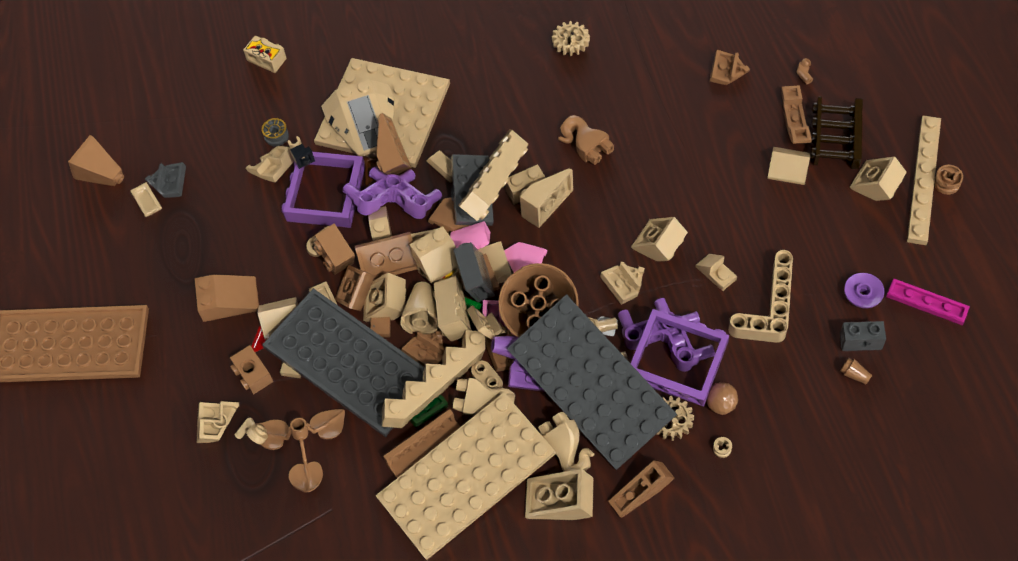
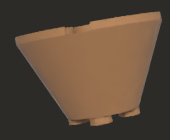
[499,263,579,338]

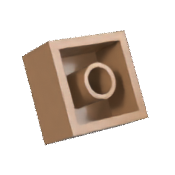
[313,223,355,275]

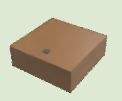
[371,317,391,338]

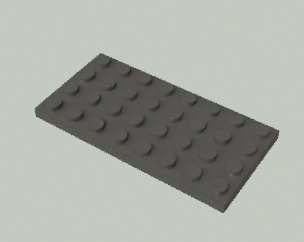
[262,288,425,437]
[507,294,677,470]

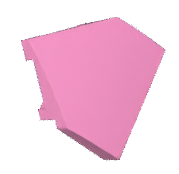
[504,242,547,273]

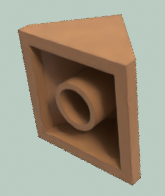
[335,265,375,311]

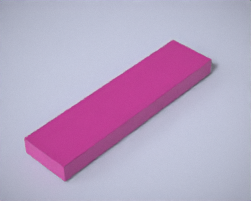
[886,278,970,326]

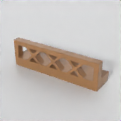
[383,409,460,478]

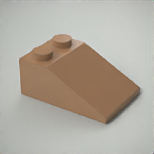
[376,113,412,175]
[195,275,259,322]

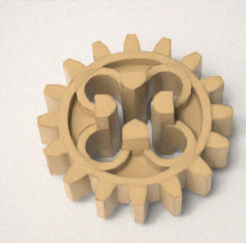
[552,21,590,56]
[656,396,694,441]

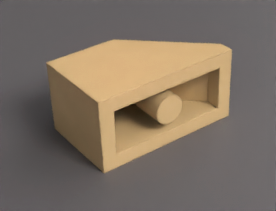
[368,206,392,241]

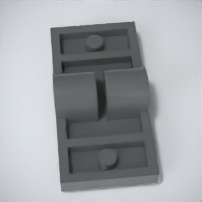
[451,154,494,226]

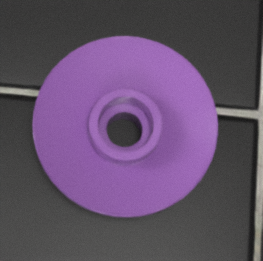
[844,273,884,308]

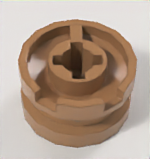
[934,164,963,195]

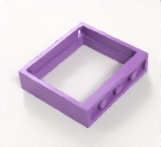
[282,152,365,228]
[631,309,729,407]

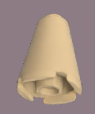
[401,282,438,334]

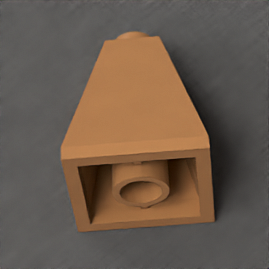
[68,135,124,186]

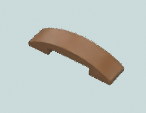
[781,85,812,144]

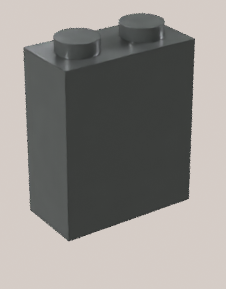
[453,242,496,302]

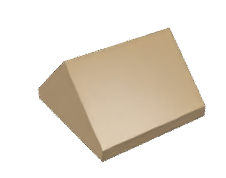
[767,147,810,185]
[258,297,298,340]

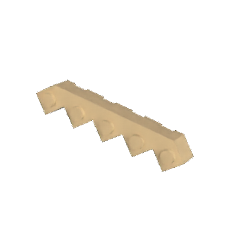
[458,129,528,221]
[382,330,485,428]

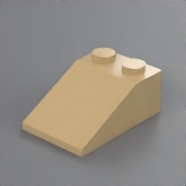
[520,168,573,228]
[525,469,593,520]

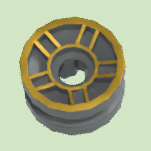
[262,118,289,147]

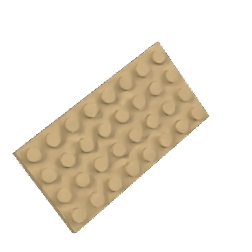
[376,392,556,560]

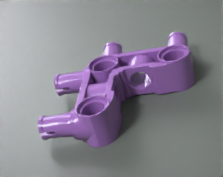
[343,167,442,219]
[618,298,715,372]

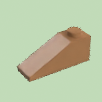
[609,460,675,518]

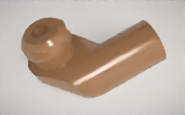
[797,58,813,84]

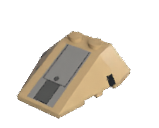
[321,79,394,156]

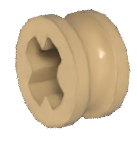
[713,437,732,458]

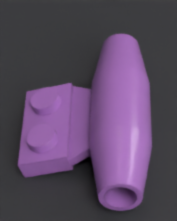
[491,336,545,392]

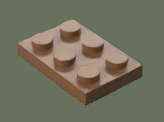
[355,232,417,281]

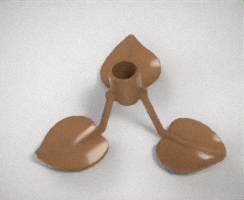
[256,409,345,493]

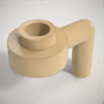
[234,418,268,444]

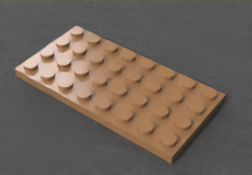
[0,305,149,382]

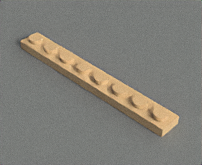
[907,116,941,245]

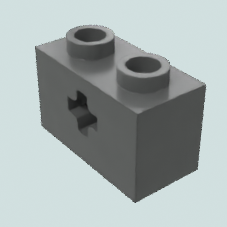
[840,321,886,351]

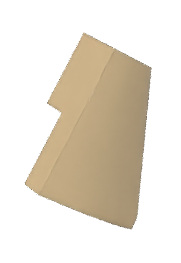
[246,146,294,182]
[478,241,511,284]
[197,401,239,443]

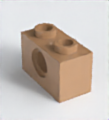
[230,345,273,395]

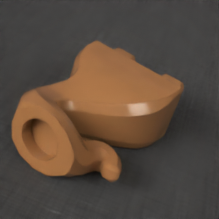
[558,115,614,165]

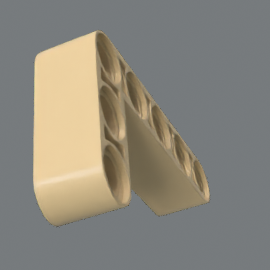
[728,250,793,343]

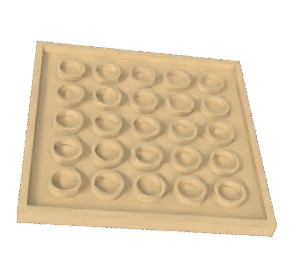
[314,58,450,168]

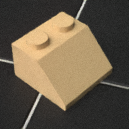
[850,157,907,201]
[631,217,688,261]
[409,226,459,284]
[363,272,406,322]

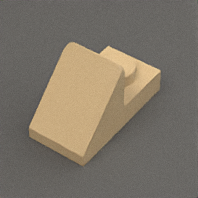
[696,254,737,291]

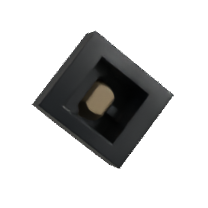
[288,136,315,169]

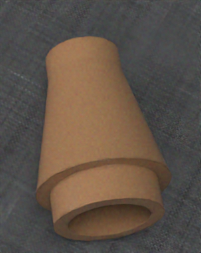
[840,358,872,385]

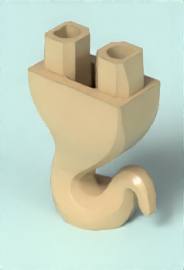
[453,378,515,416]
[538,412,594,472]

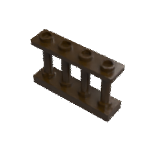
[811,96,863,169]

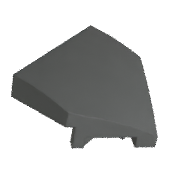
[145,162,186,198]

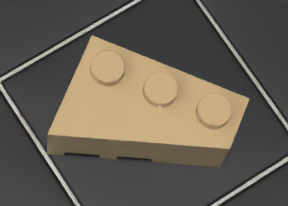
[433,276,472,341]

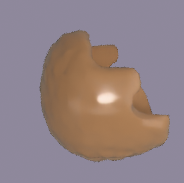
[706,382,738,415]

